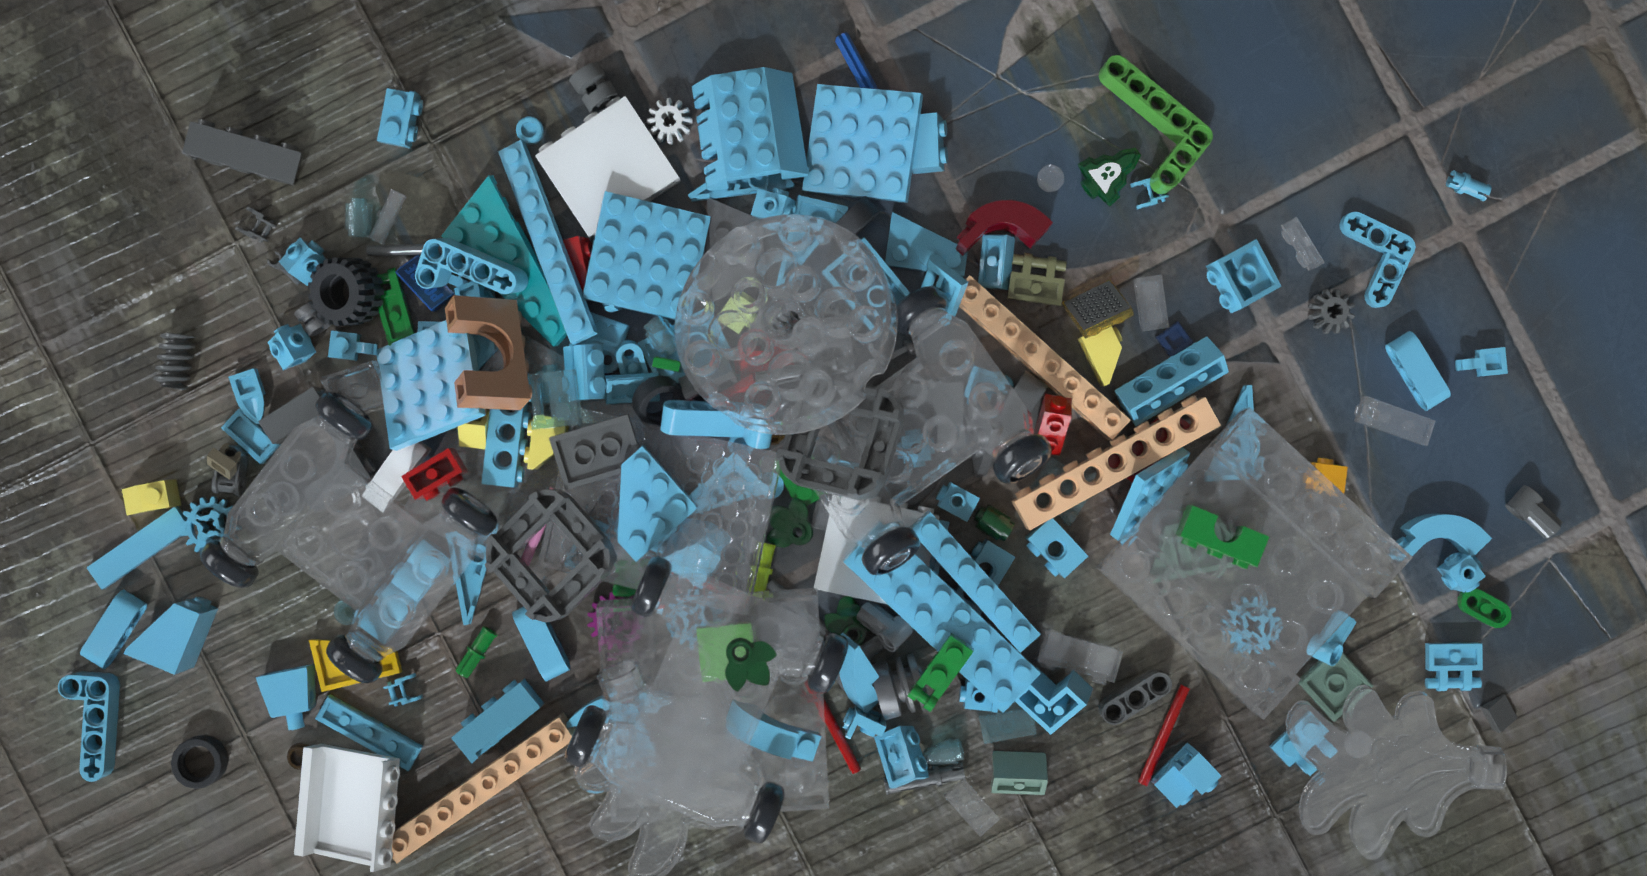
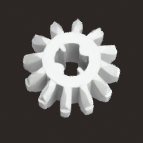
[647,98,693,145]

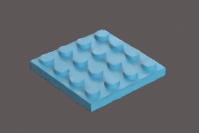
[802,84,923,203]
[583,191,711,322]
[376,320,486,451]

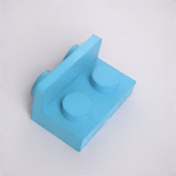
[377,88,423,149]
[843,705,886,739]
[874,726,929,788]

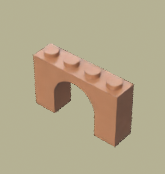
[445,295,532,410]

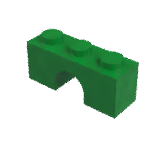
[1175,505,1269,570]

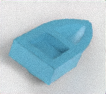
[228,368,266,424]

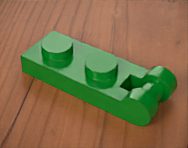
[377,267,415,346]
[907,633,974,712]

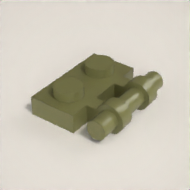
[1007,252,1067,306]

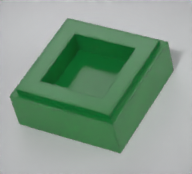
[652,356,683,373]

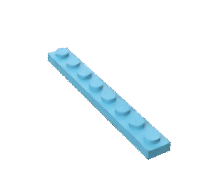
[498,140,598,345]

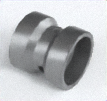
[294,301,332,337]

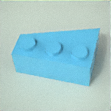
[451,678,544,763]

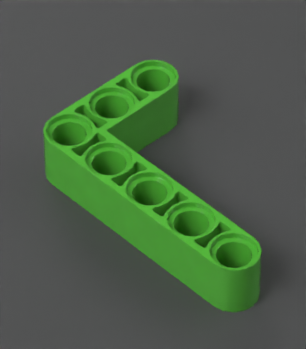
[1099,55,1213,194]

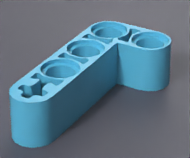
[415,238,528,294]
[660,400,774,449]
[58,671,120,782]

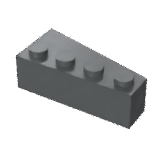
[182,119,303,186]

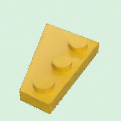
[309,639,402,692]

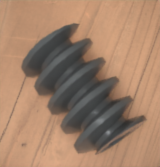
[153,332,195,390]

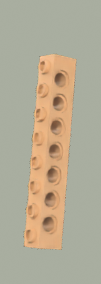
[959,275,1130,440]
[1012,395,1221,530]
[392,712,575,864]

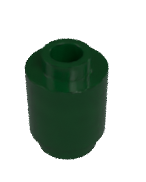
[973,504,1015,541]

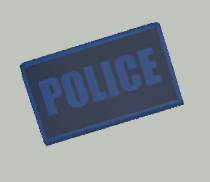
[395,255,455,312]

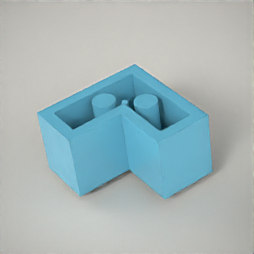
[1015,667,1094,735]
[1150,743,1221,808]

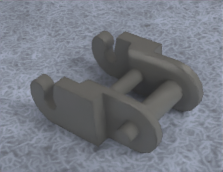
[235,206,277,243]

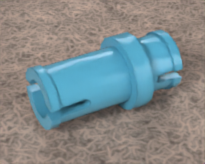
[1446,170,1492,201]

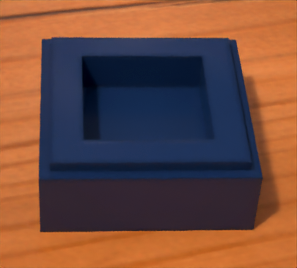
[1155,321,1194,357]

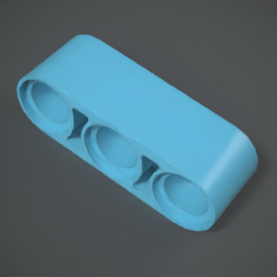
[1385,331,1451,411]
[80,589,147,669]
[512,606,571,681]

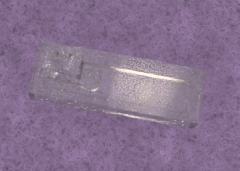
[1354,396,1436,446]

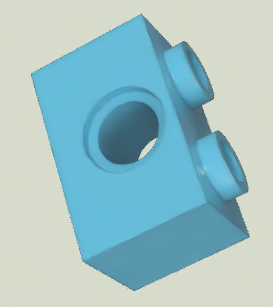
[1025,518,1088,578]

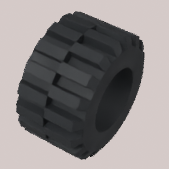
[308,257,384,326]

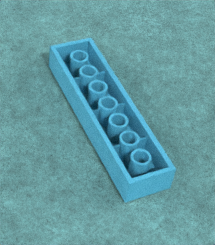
[843,521,1041,713]

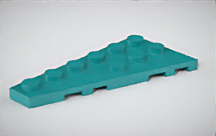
[441,175,567,347]

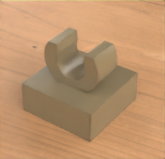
[207,443,241,480]

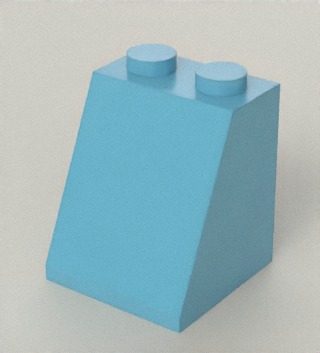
[124,596,218,675]

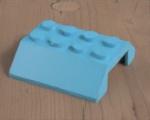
[692,67,809,191]

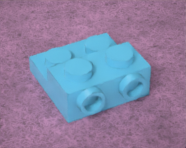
[1206,239,1281,313]

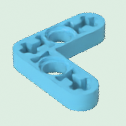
[1339,212,1416,308]

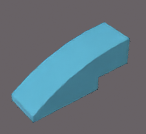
[839,633,879,714]

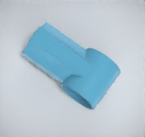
[1306,610,1356,666]

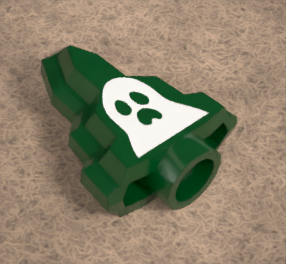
[1077,148,1141,207]

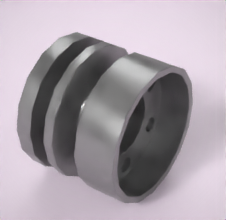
[872,653,928,721]

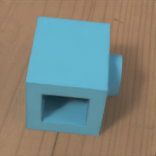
[936,482,980,522]

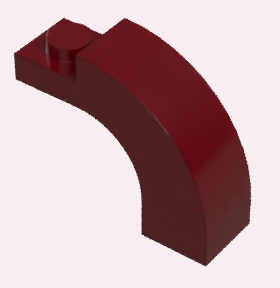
[955,200,1053,256]

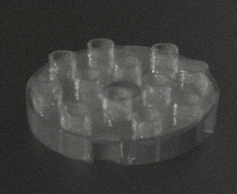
[675,214,898,435]

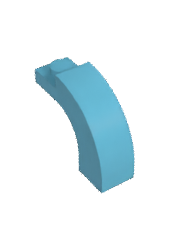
[1388,513,1492,564]
[724,699,822,762]

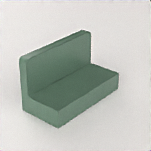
[991,751,1048,795]

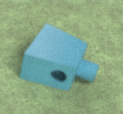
[256,664,316,730]

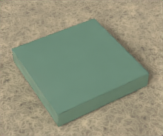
[1296,653,1373,722]

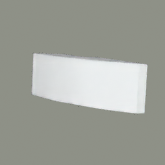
[362,441,432,512]

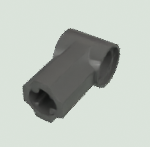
[1505,485,1563,539]
[857,601,913,652]

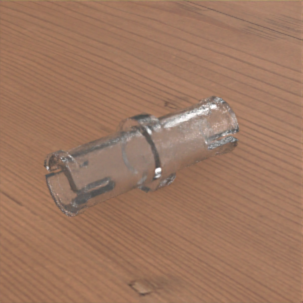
[368,189,407,245]

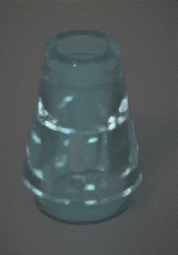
[923,737,964,765]

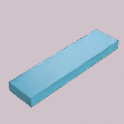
[87,506,187,589]
[315,694,423,771]

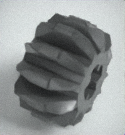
[1308,289,1355,334]

